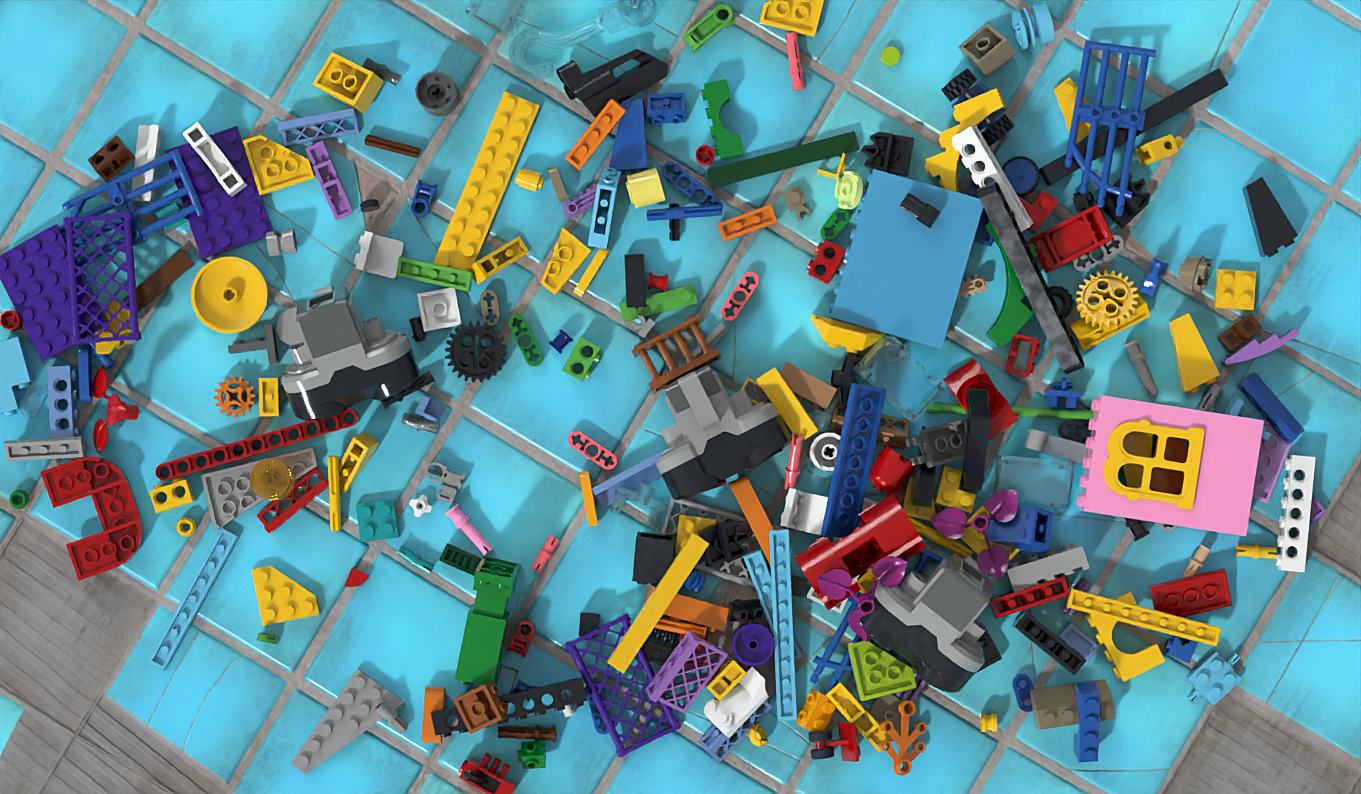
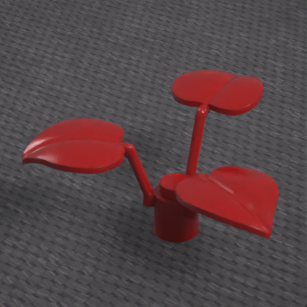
[92,366,139,454]

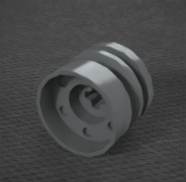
[415,71,460,117]

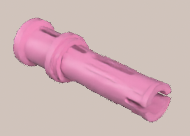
[444,503,493,556]

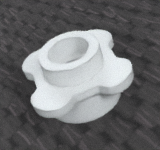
[409,495,432,517]

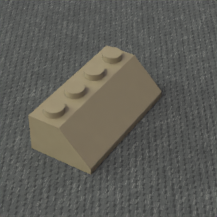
[1030,679,1115,730]

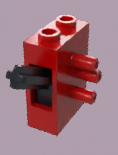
[458,753,518,794]

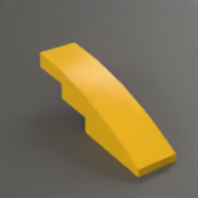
[826,682,893,752]

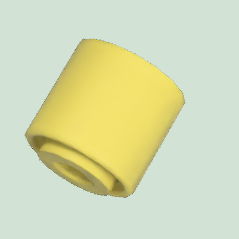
[625,168,665,209]

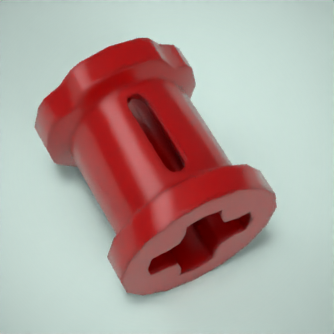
[647,272,668,291]

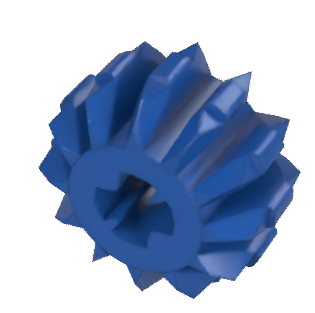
[683,569,707,593]

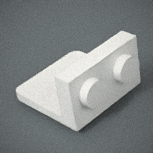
[354,231,404,279]
[780,488,828,536]

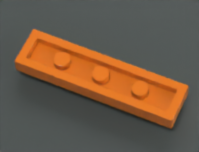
[565,99,627,170]

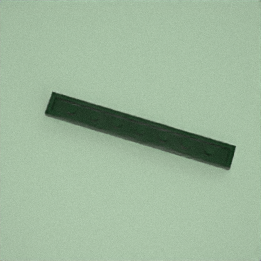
[707,131,859,189]

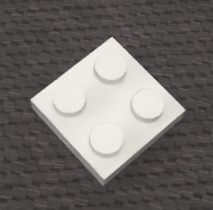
[417,288,462,332]

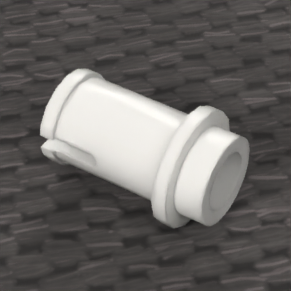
[561,691,576,717]

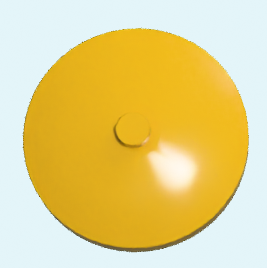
[191,257,269,334]

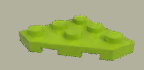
[847,640,917,701]

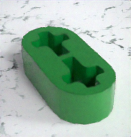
[820,208,850,241]

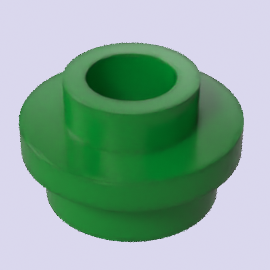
[9,490,29,509]

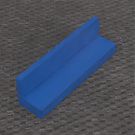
[1237,372,1304,445]

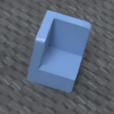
[415,395,445,422]

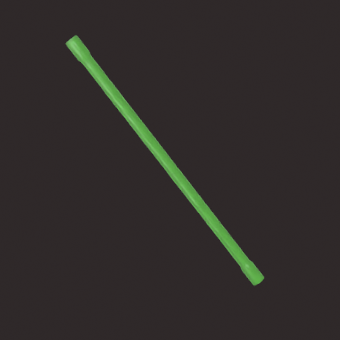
[923,402,1094,420]

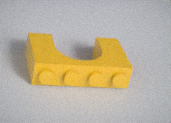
[1086,591,1165,682]

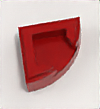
[344,568,370,587]

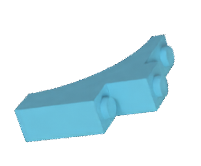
[0,337,34,417]

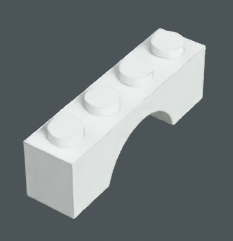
[182,122,247,197]

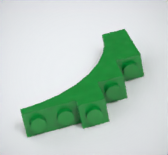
[983,220,1038,348]

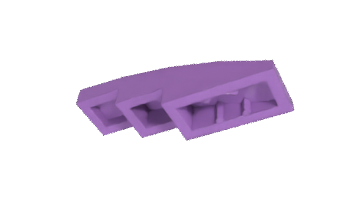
[305,140,354,220]
[1221,328,1299,366]

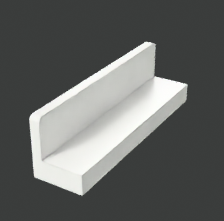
[132,124,162,203]

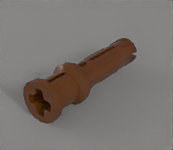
[498,725,557,743]

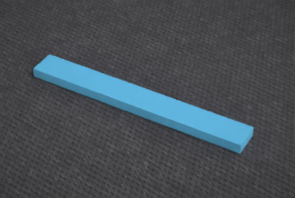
[147,527,239,671]

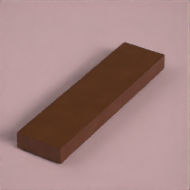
[124,249,195,313]

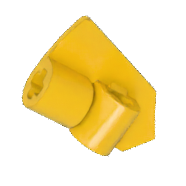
[95,300,141,354]

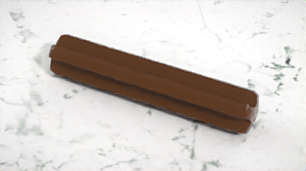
[365,135,421,158]

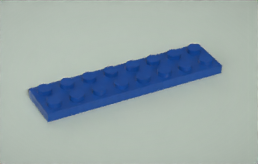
[821,383,887,538]

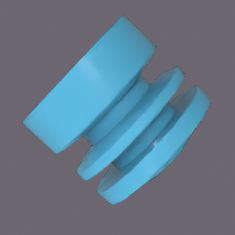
[1012,2,1055,50]

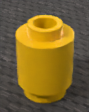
[515,168,545,192]

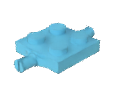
[1187,651,1242,706]

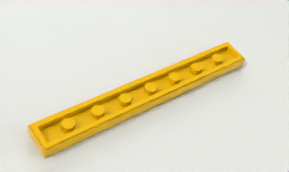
[607,533,709,674]
[1066,588,1222,647]

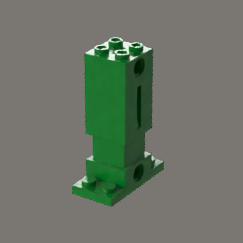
[455,556,521,687]

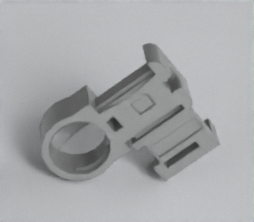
[425,462,465,504]

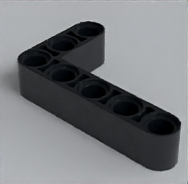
[961,388,990,490]

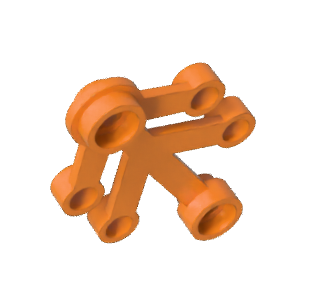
[879,700,927,776]

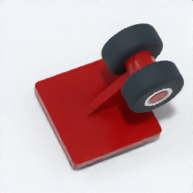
[808,722,861,762]

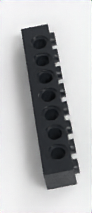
[431,677,587,738]

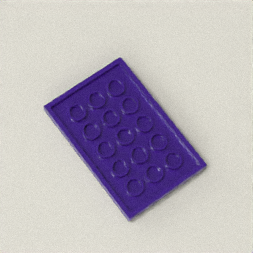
[164,126,274,259]
[0,224,110,362]

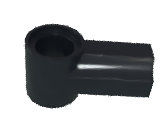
[899,193,941,228]

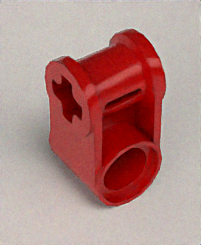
[507,620,536,658]

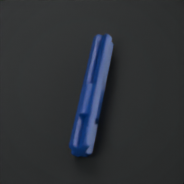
[646,204,722,221]

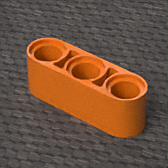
[422,687,445,744]

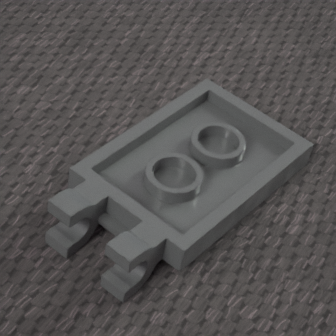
[906,418,968,468]

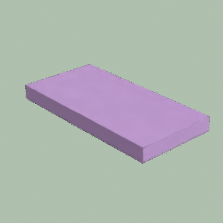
[1252,418,1293,504]

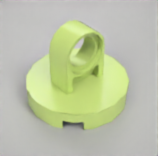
[834,171,869,210]

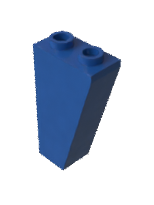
[609,99,648,175]

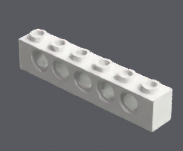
[952,123,1033,232]
[1275,455,1316,572]

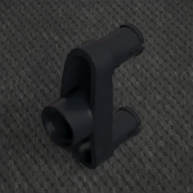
[831,353,873,406]

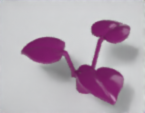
[932,490,1018,579]
[817,556,907,642]

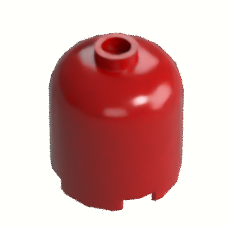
[869,445,917,493]

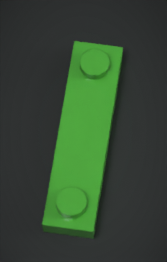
[396,256,474,291]
[619,285,698,322]

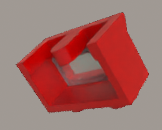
[1004,334,1040,377]

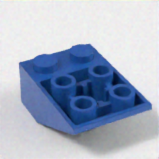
[987,506,1053,554]

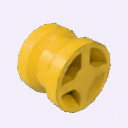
[980,713,997,732]

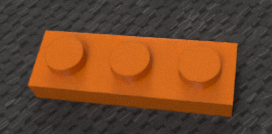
[717,204,778,242]

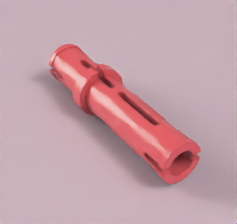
[785,32,805,91]
[784,433,804,490]

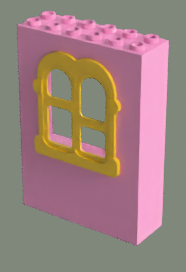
[1076,395,1264,536]

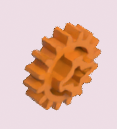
[214,376,256,418]

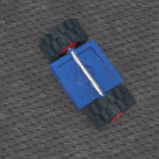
[941,68,1015,147]

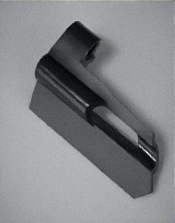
[556,49,668,117]

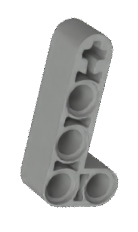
[1023,429,1088,464]

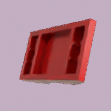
[1029,205,1114,274]
[942,359,1018,441]

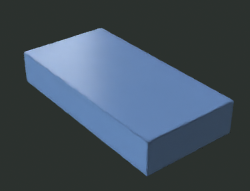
[1058,622,1100,662]

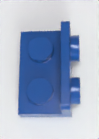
[647,92,686,125]

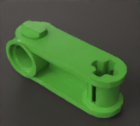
[681,2,736,52]

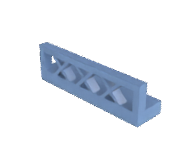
[278,108,360,147]
[698,700,772,763]

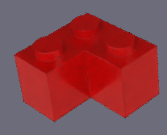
[1012,190,1058,234]

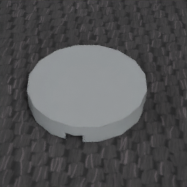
[276,308,303,346]

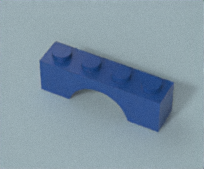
[1074,682,1101,763]

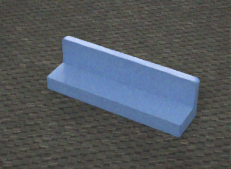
[592,452,662,508]

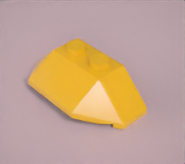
[810,314,886,354]

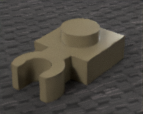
[781,185,811,221]

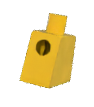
[1135,134,1184,167]

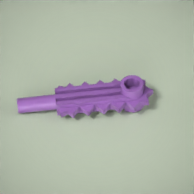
[562,178,623,219]

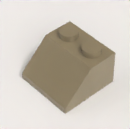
[958,23,1016,78]

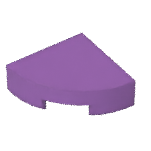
[1310,496,1327,523]

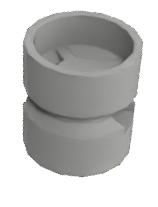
[266,228,297,257]

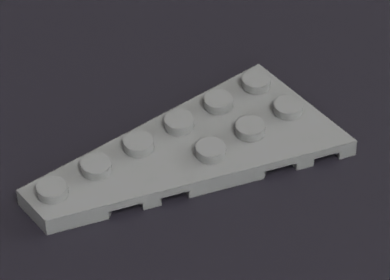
[201,447,318,531]
[290,669,405,774]

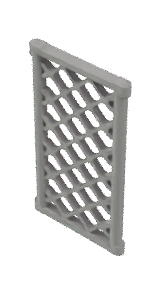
[661,496,794,588]

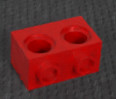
[806,240,846,285]

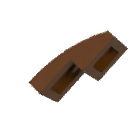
[1217,313,1262,353]

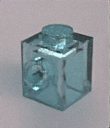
[808,408,832,434]

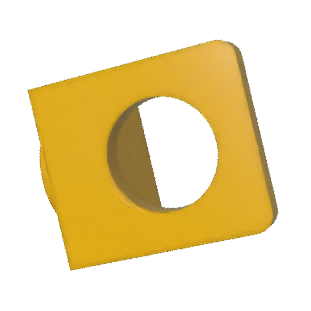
[816,153,847,180]

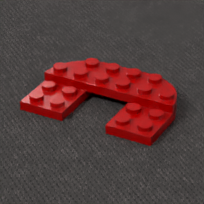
[41,457,144,581]

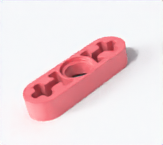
[721,272,759,321]
[568,431,617,470]

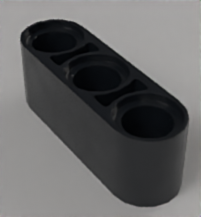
[624,253,646,308]

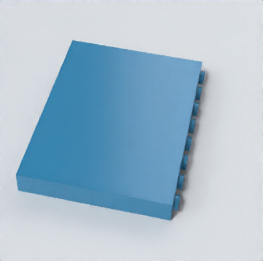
[828,169,984,349]

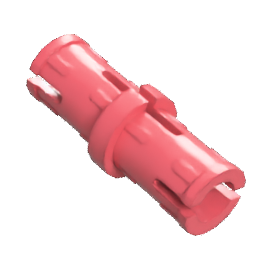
[530,535,560,574]

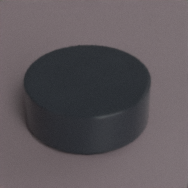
[360,199,380,212]

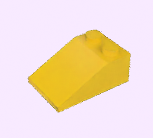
[312,52,384,114]

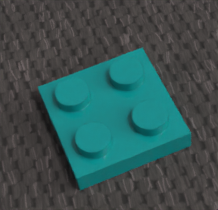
[356,499,399,542]

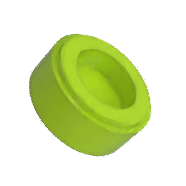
[880,47,900,67]

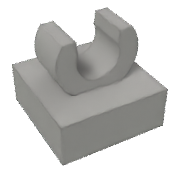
[631,314,655,338]

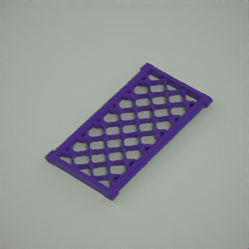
[63,212,141,346]
[565,613,682,758]

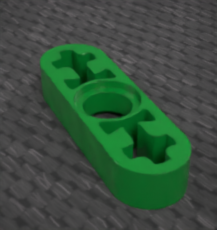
[508,315,543,366]

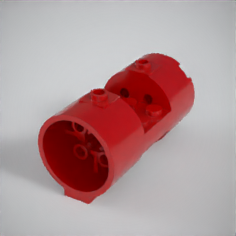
[794,494,926,610]

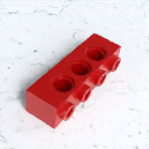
[989,576,1070,619]

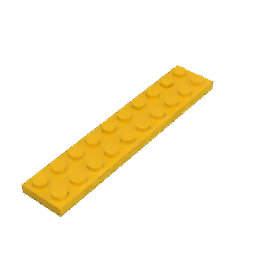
[433,91,540,271]

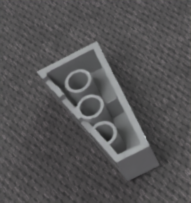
[1006,543,1090,592]

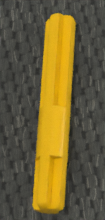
[328,455,341,531]
[908,516,973,558]

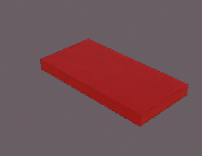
[1149,568,1232,617]

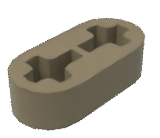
[547,165,568,202]
[480,290,500,326]

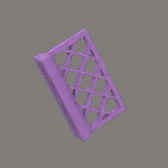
[645,630,729,714]

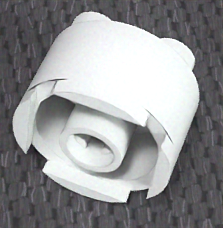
[809,433,841,471]

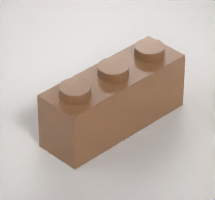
[780,362,837,411]

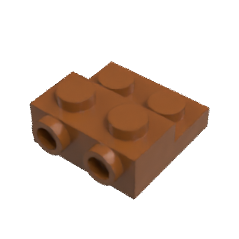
[453,681,508,734]

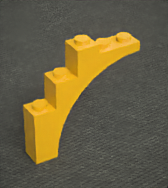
[924,88,1006,193]

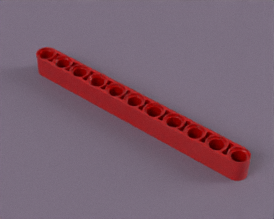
[155,409,360,481]

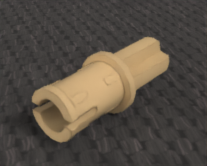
[1182,544,1211,578]

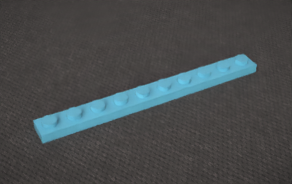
[769,529,797,721]

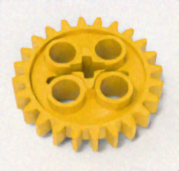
[1076,270,1139,330]

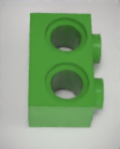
[562,336,602,382]

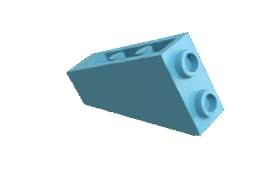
[588,168,621,249]

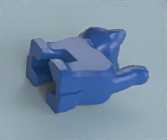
[1139,258,1169,297]

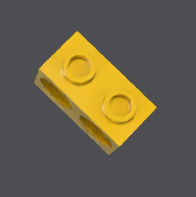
[149,477,196,513]
[705,658,747,701]

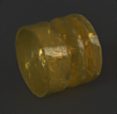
[249,458,295,502]

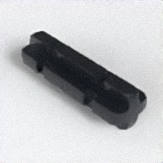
[669,203,680,241]

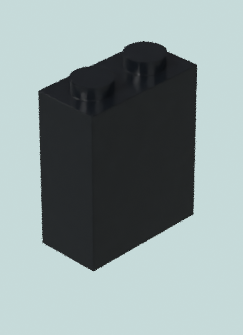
[632,532,676,585]

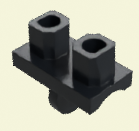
[727,599,763,622]

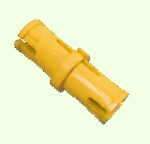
[1236,544,1277,559]

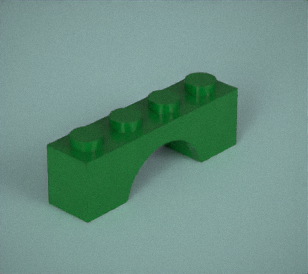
[701,79,744,160]

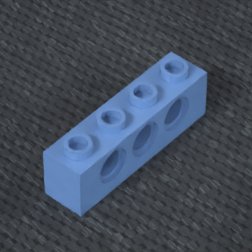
[47,366,80,438]

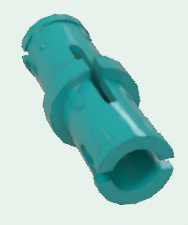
[396,544,435,576]

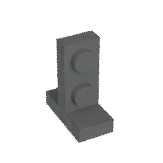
[228,324,279,364]

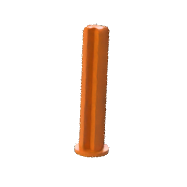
[654,618,707,640]

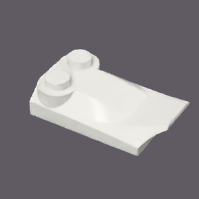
[704,667,769,738]

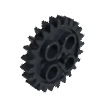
[445,320,507,383]

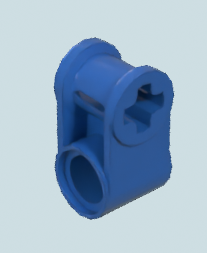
[411,179,438,218]

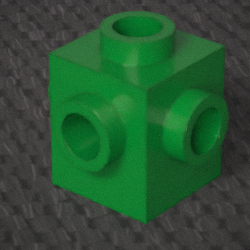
[518,741,546,769]

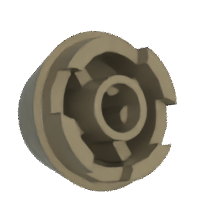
[1178,255,1212,293]

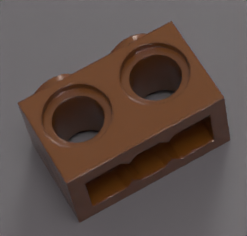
[88,135,136,182]

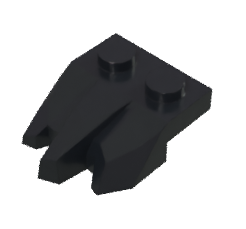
[861,132,914,176]
[1095,173,1150,229]
[697,521,750,568]

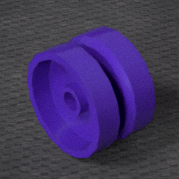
[732,623,774,666]

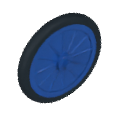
[1001,156,1040,196]

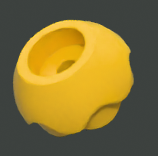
[748,723,768,747]

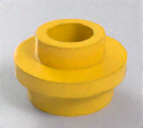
[177,517,196,537]

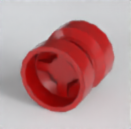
[695,145,715,166]
[0,311,23,331]

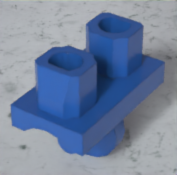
[1044,377,1081,408]

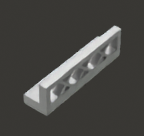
[4,436,87,461]

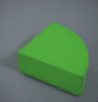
[257,632,280,644]

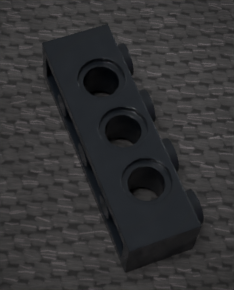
[1012,611,1087,675]

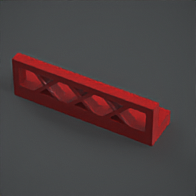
[256,467,329,534]

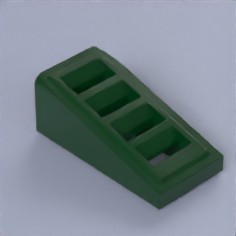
[439,543,482,576]

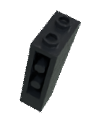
[1242,177,1298,258]

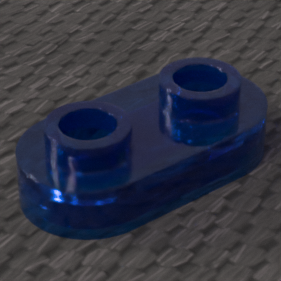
[1012,674,1034,712]

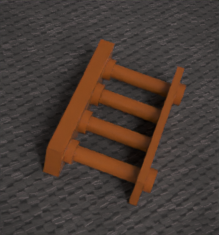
[631,315,722,394]

